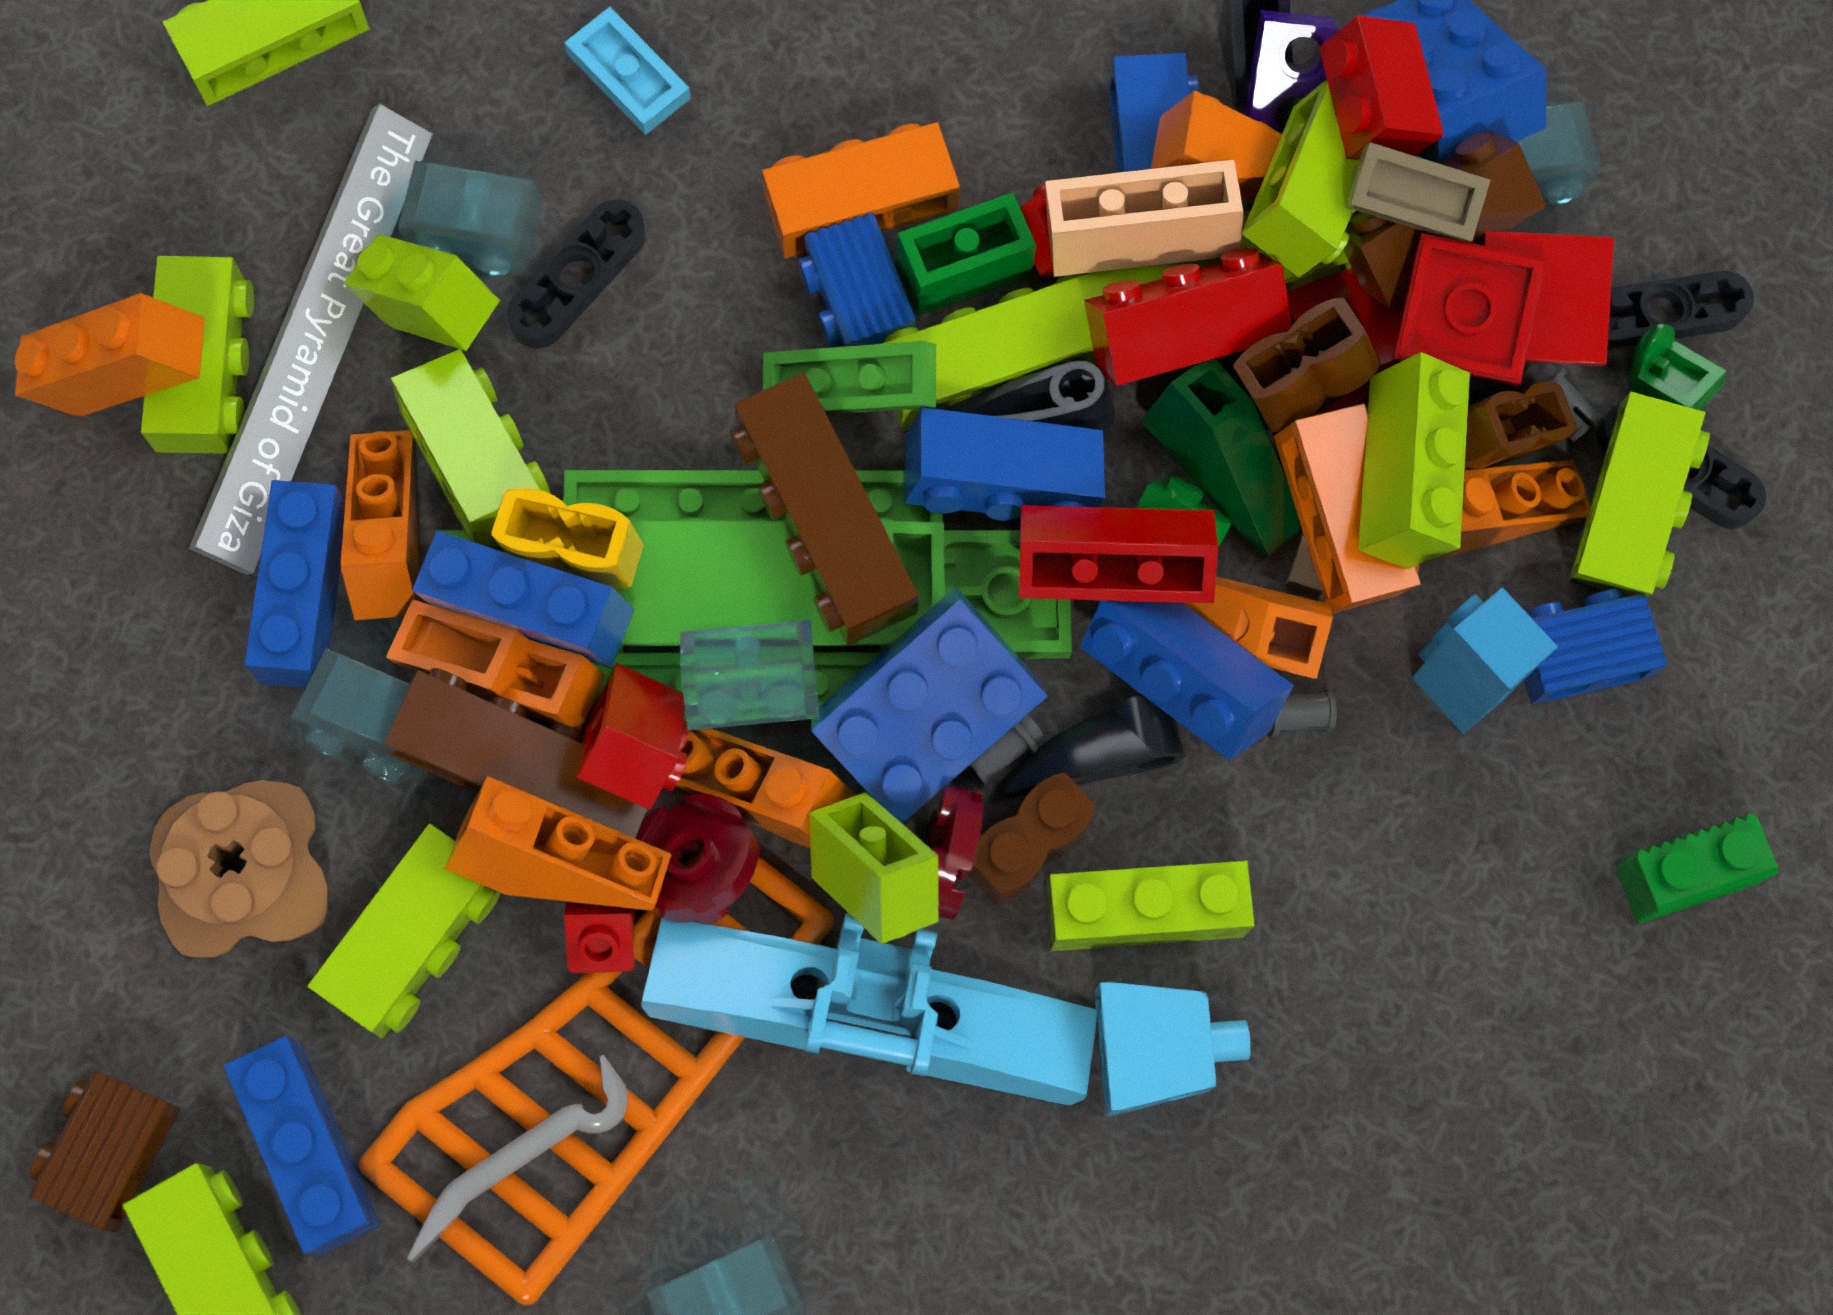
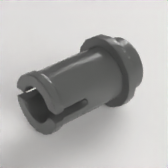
[1523,364,1603,442]
[1267,690,1337,738]
[968,714,1044,786]

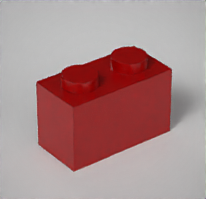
[1319,15,1444,160]
[577,663,691,810]

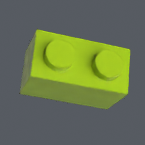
[344,234,500,351]
[809,792,939,944]

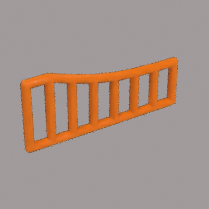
[359,846,834,1305]

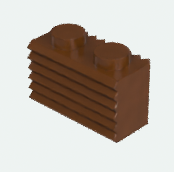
[29,1070,180,1233]

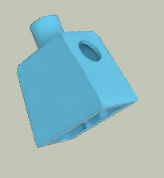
[1094,982,1250,1116]

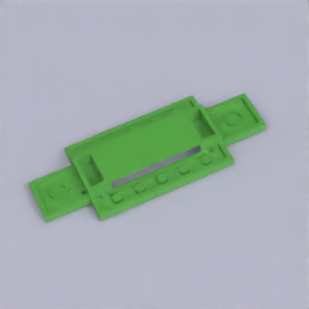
[435,470,1072,721]

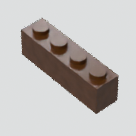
[729,372,919,646]
[378,668,647,838]

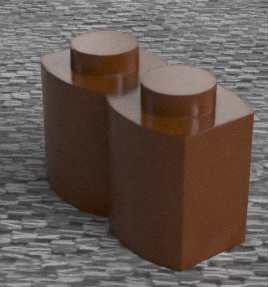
[1233,298,1381,432]
[1465,381,1577,470]
[966,773,1096,906]

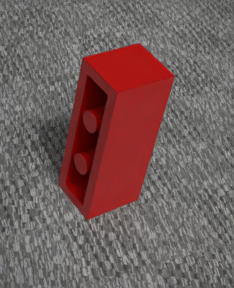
[1084,248,1292,386]
[1019,505,1218,604]

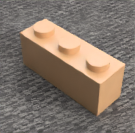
[1045,160,1243,277]

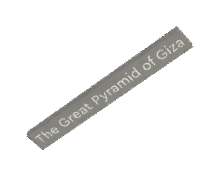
[189,104,433,574]

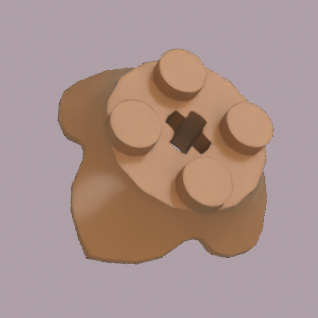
[149,780,328,958]

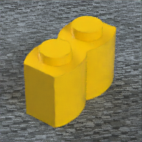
[491,488,644,590]

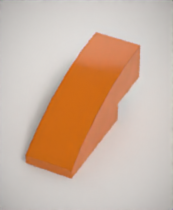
[386,599,605,731]

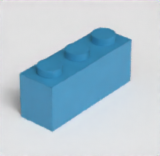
[1412,587,1558,734]

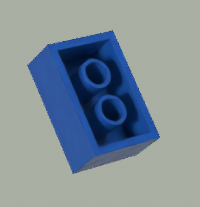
[1341,0,1546,164]
[811,587,1048,824]

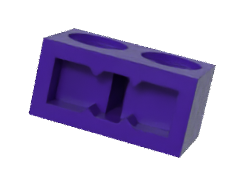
[1245,10,1339,134]

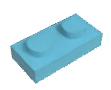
[564,7,691,135]

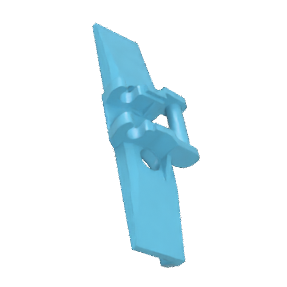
[641,913,1097,1105]

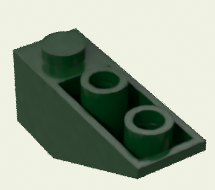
[1141,359,1302,560]

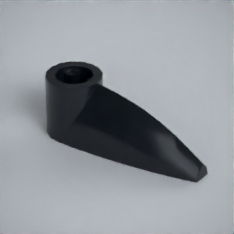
[943,361,1115,434]
[1003,695,1185,799]

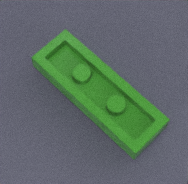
[763,341,937,414]

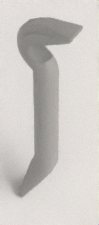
[407,1055,628,1262]

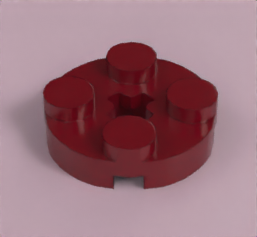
[925,786,984,920]
[635,794,761,925]

